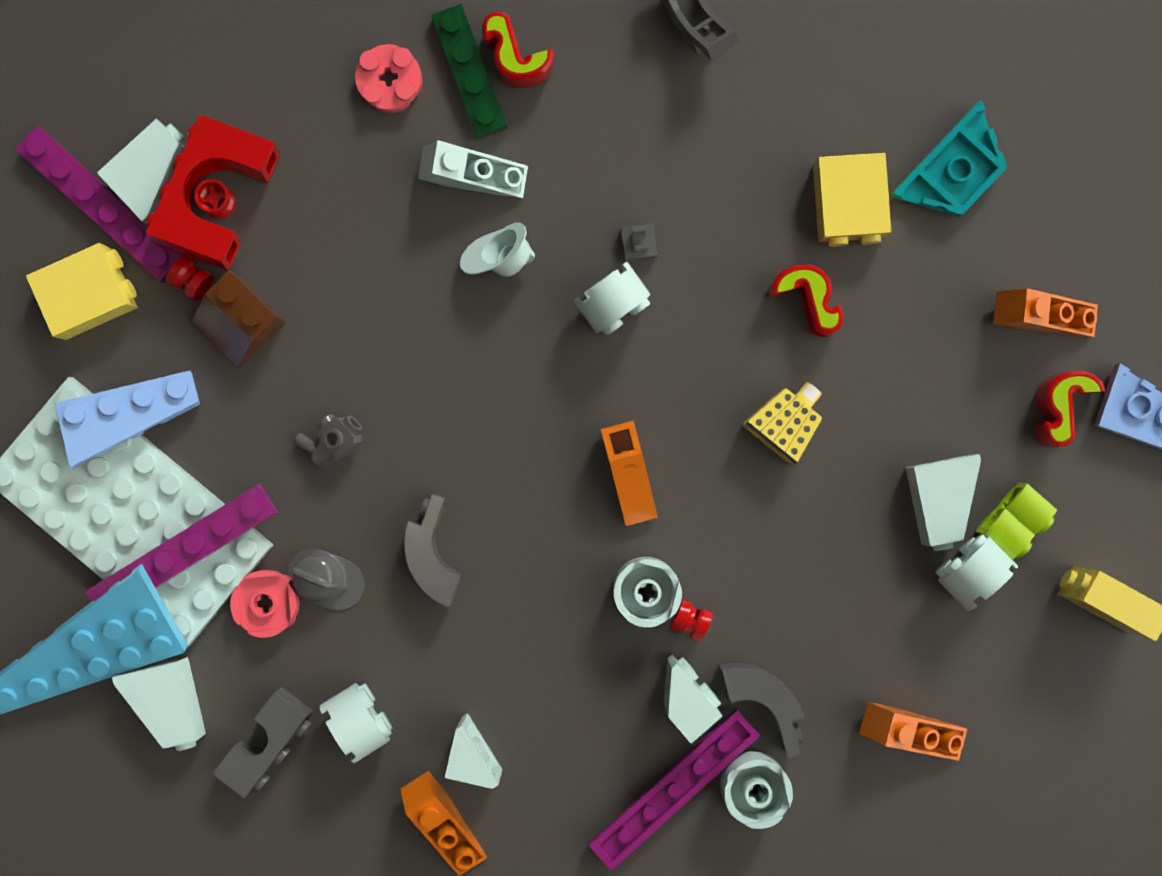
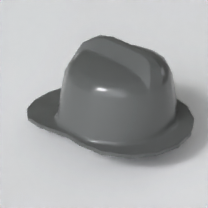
[287,548,365,611]

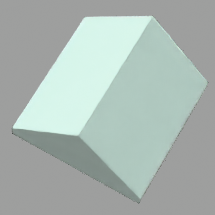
[445,713,502,789]

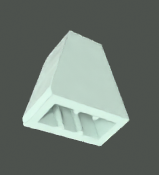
[97,119,185,224]
[906,454,981,551]
[112,657,206,751]

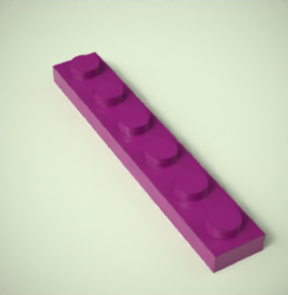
[15,125,182,283]
[85,484,278,602]
[589,708,760,871]

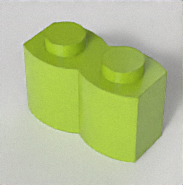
[976,482,1057,560]

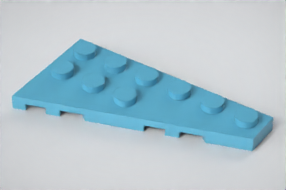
[0,564,187,715]

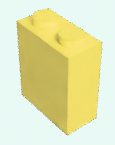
[813,153,891,247]
[26,243,138,340]
[1058,566,1162,641]

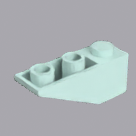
[418,140,528,199]

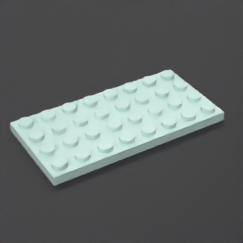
[0,377,274,647]

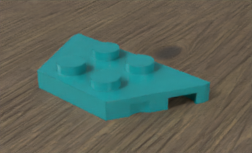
[891,101,1007,217]

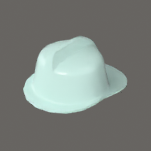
[460,223,535,277]

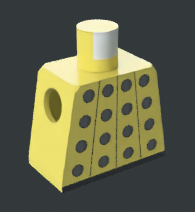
[742,382,822,465]

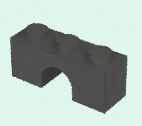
[213,687,313,799]

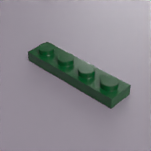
[431,4,508,140]

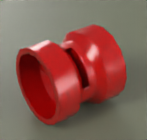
[195,179,236,219]
[166,256,214,302]
[669,599,713,643]

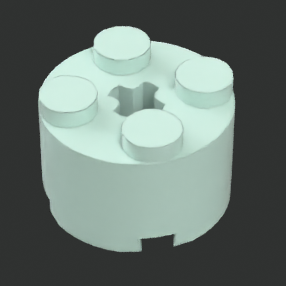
[573,262,651,335]
[935,534,1018,611]
[613,557,682,627]
[319,683,393,763]
[720,751,793,829]

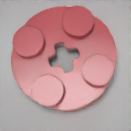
[355,44,423,113]
[230,570,300,638]

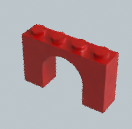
[146,114,280,271]

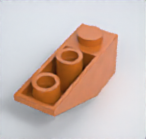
[993,288,1098,337]
[600,421,658,526]
[859,702,967,761]
[400,771,487,876]

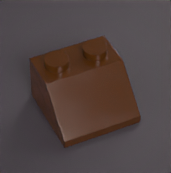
[191,270,285,368]

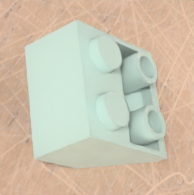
[664,654,722,743]

